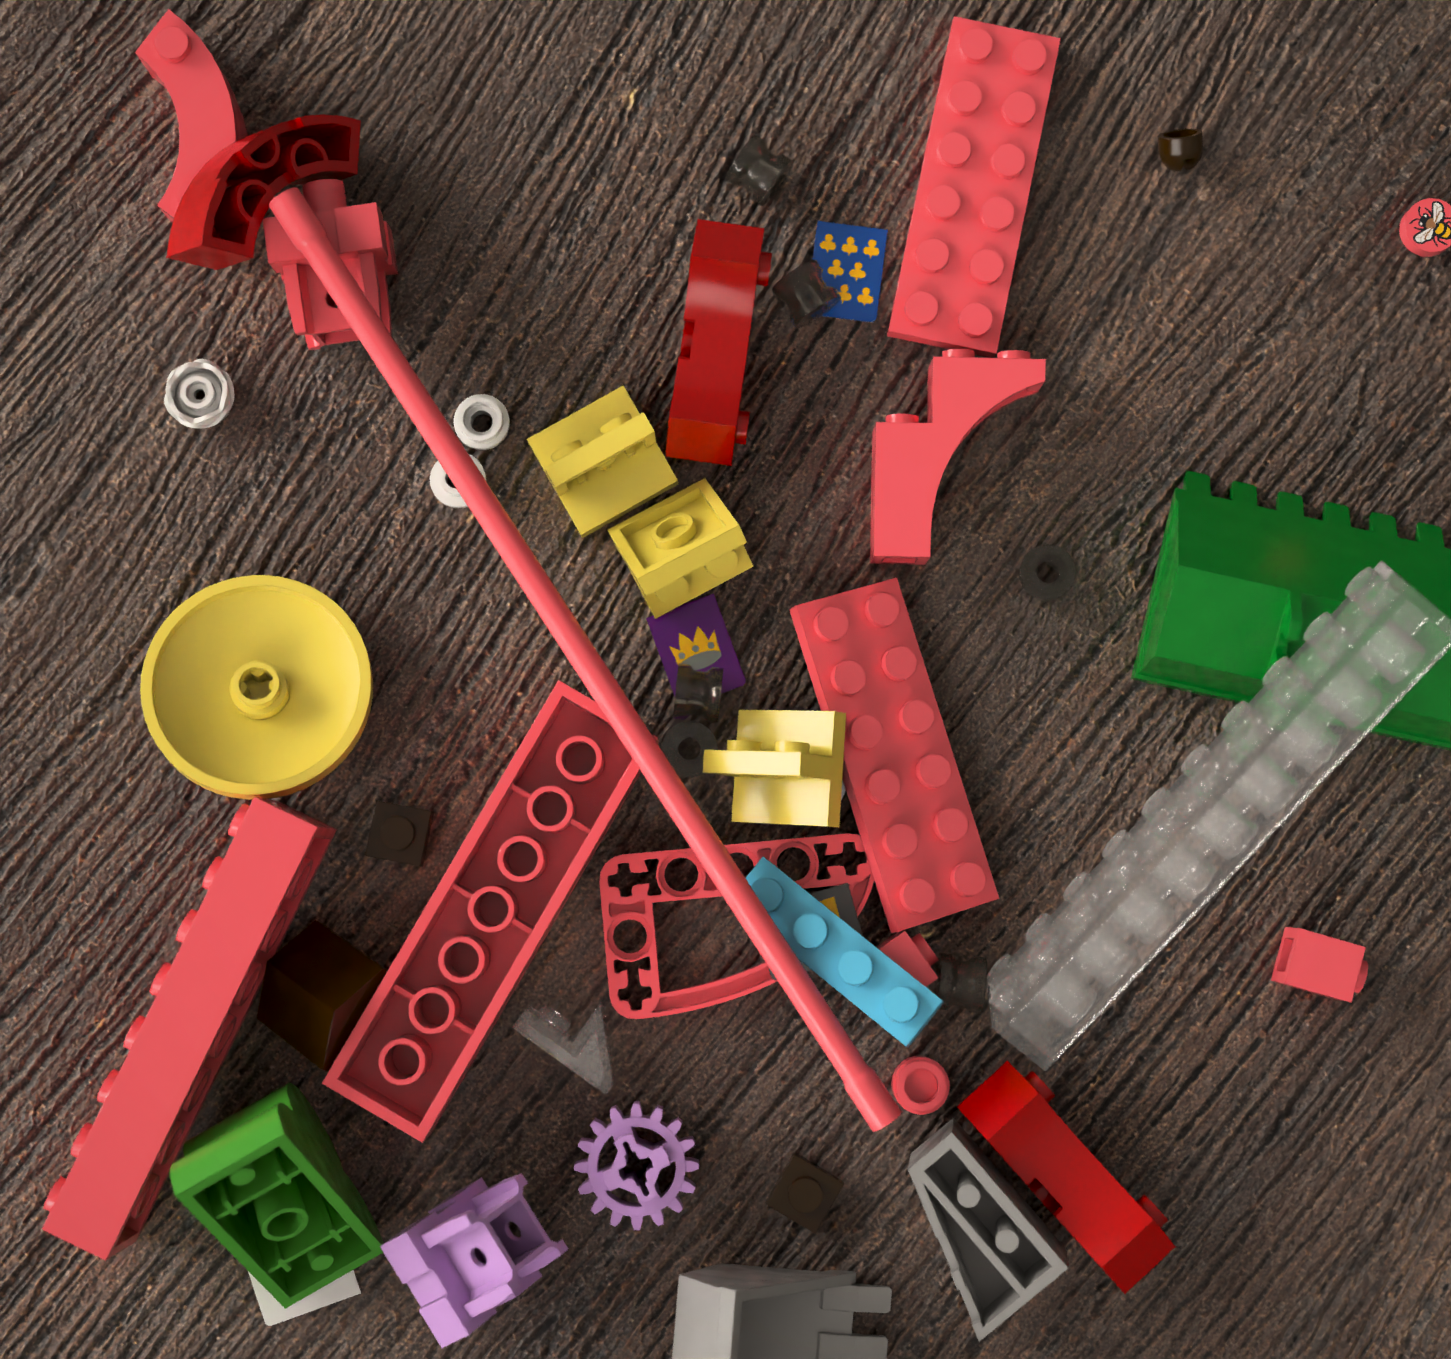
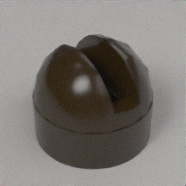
[1158,129,1203,172]

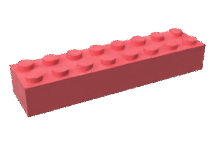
[322,680,659,1143]
[41,797,337,1261]

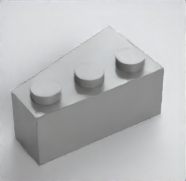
[908,1118,1069,1342]

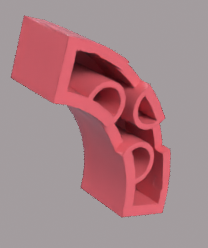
[135,9,248,224]

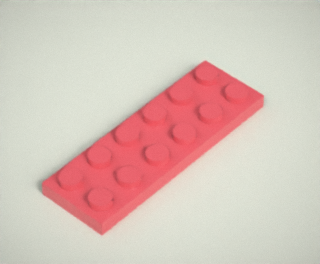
[887,16,1061,358]
[789,578,1000,933]

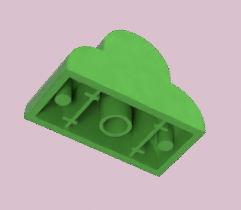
[170,1083,384,1309]

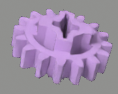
[574,1101,699,1230]

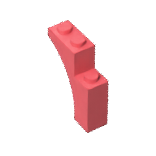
[870,349,1046,565]

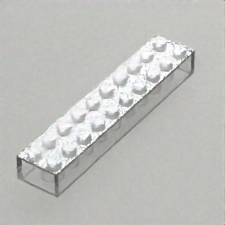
[987,560,1451,1072]

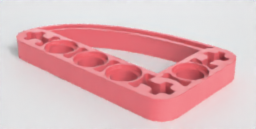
[599,833,874,1019]

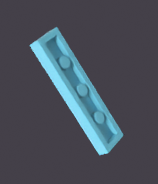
[746,856,944,1048]

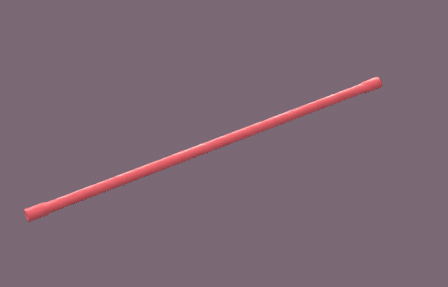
[269,187,902,1132]

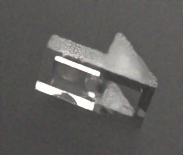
[513,1002,616,1095]

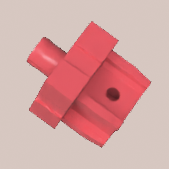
[262,179,398,350]

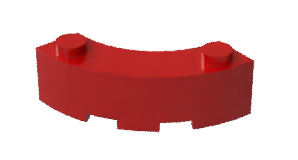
[166,114,361,270]
[665,219,772,466]
[957,1061,1176,1294]

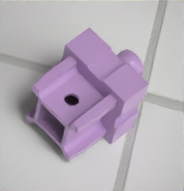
[380,1173,568,1348]

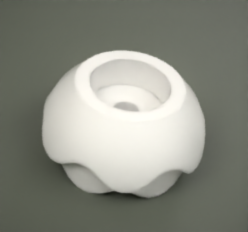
[164,359,235,429]

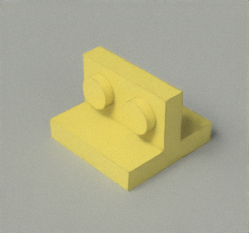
[527,385,678,538]
[608,478,754,619]
[702,710,846,827]

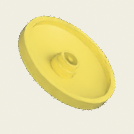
[140,575,373,800]

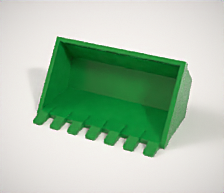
[1131,471,1451,751]

